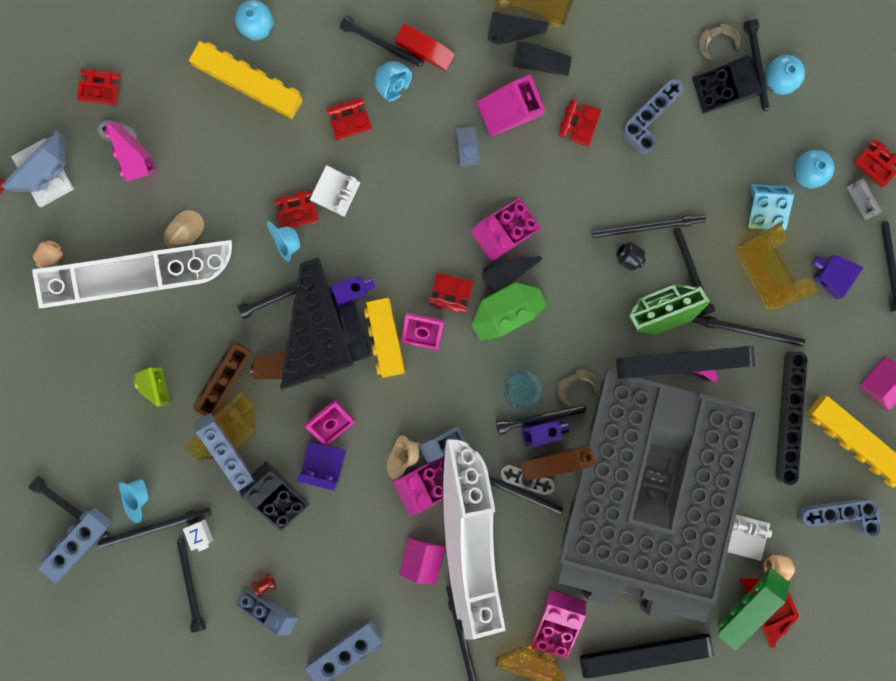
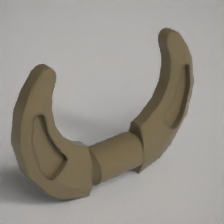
[698,24,740,60]
[557,369,598,407]

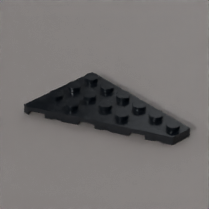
[280,257,355,391]

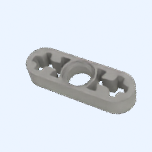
[500,465,554,495]

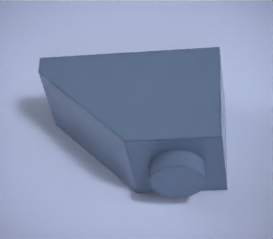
[455,126,479,167]
[419,426,466,463]

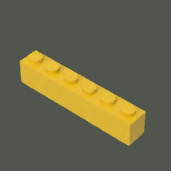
[188,41,303,120]
[806,395,896,488]

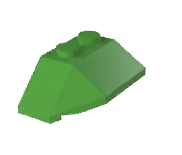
[471,282,547,341]
[629,284,710,335]

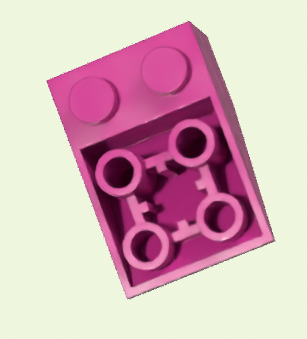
[476,75,545,137]
[105,121,156,182]
[470,198,542,262]
[392,456,445,516]
[531,589,586,659]

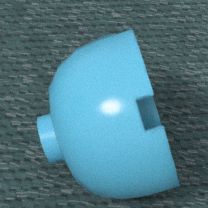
[235,0,274,40]
[764,55,805,95]
[374,61,412,101]
[793,150,835,189]

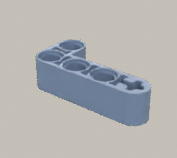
[622,79,683,154]
[797,498,881,537]

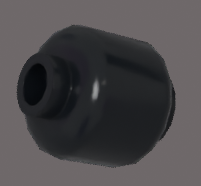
[616,242,646,271]

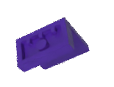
[297,441,346,491]

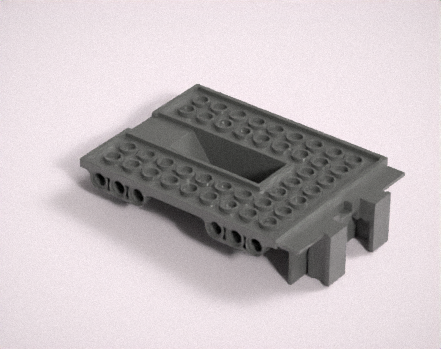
[558,369,760,622]

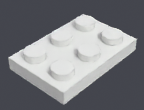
[11,138,74,207]

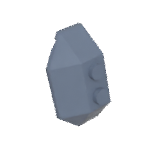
[1,131,66,192]

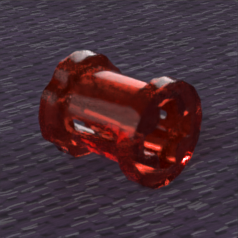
[251,573,277,598]

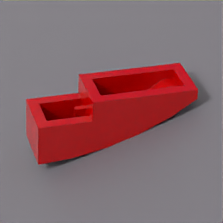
[395,23,455,72]

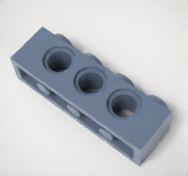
[193,413,254,492]
[38,508,113,584]
[305,619,383,681]

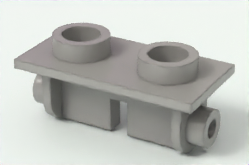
[846,178,882,220]

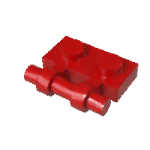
[77,68,121,106]
[326,98,372,141]
[558,99,601,147]
[853,139,896,188]
[274,190,319,228]
[429,272,474,313]

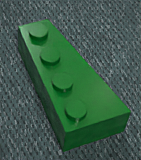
[717,567,790,650]

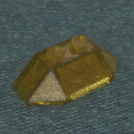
[184,392,256,460]
[495,646,565,681]

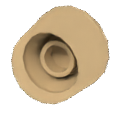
[164,210,204,249]
[387,436,420,479]

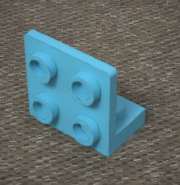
[748,184,794,230]

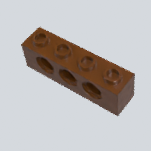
[193,340,252,416]

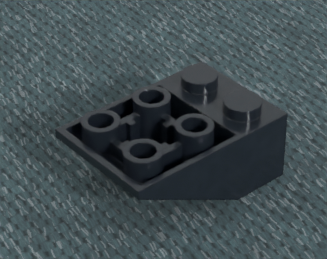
[692,55,763,114]
[239,461,309,531]

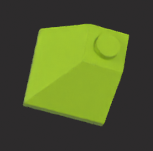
[134,368,171,407]

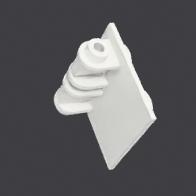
[310,165,360,217]
[728,515,772,561]

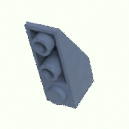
[236,588,298,636]

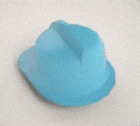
[266,221,300,262]
[119,479,149,523]

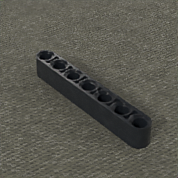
[616,346,755,379]
[775,352,808,485]
[579,634,714,678]

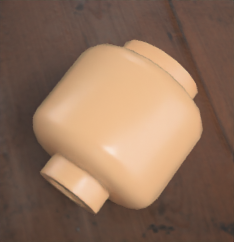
[33,240,63,268]
[764,555,795,580]

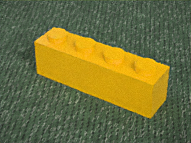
[364,297,405,378]

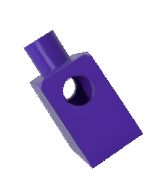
[811,255,863,299]
[330,276,375,308]
[521,420,570,447]

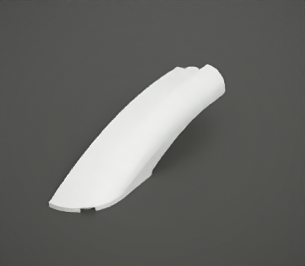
[32,240,232,309]
[443,439,506,640]

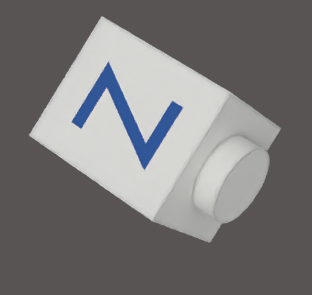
[183,519,214,552]

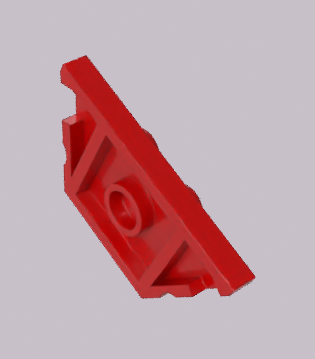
[739,577,800,649]

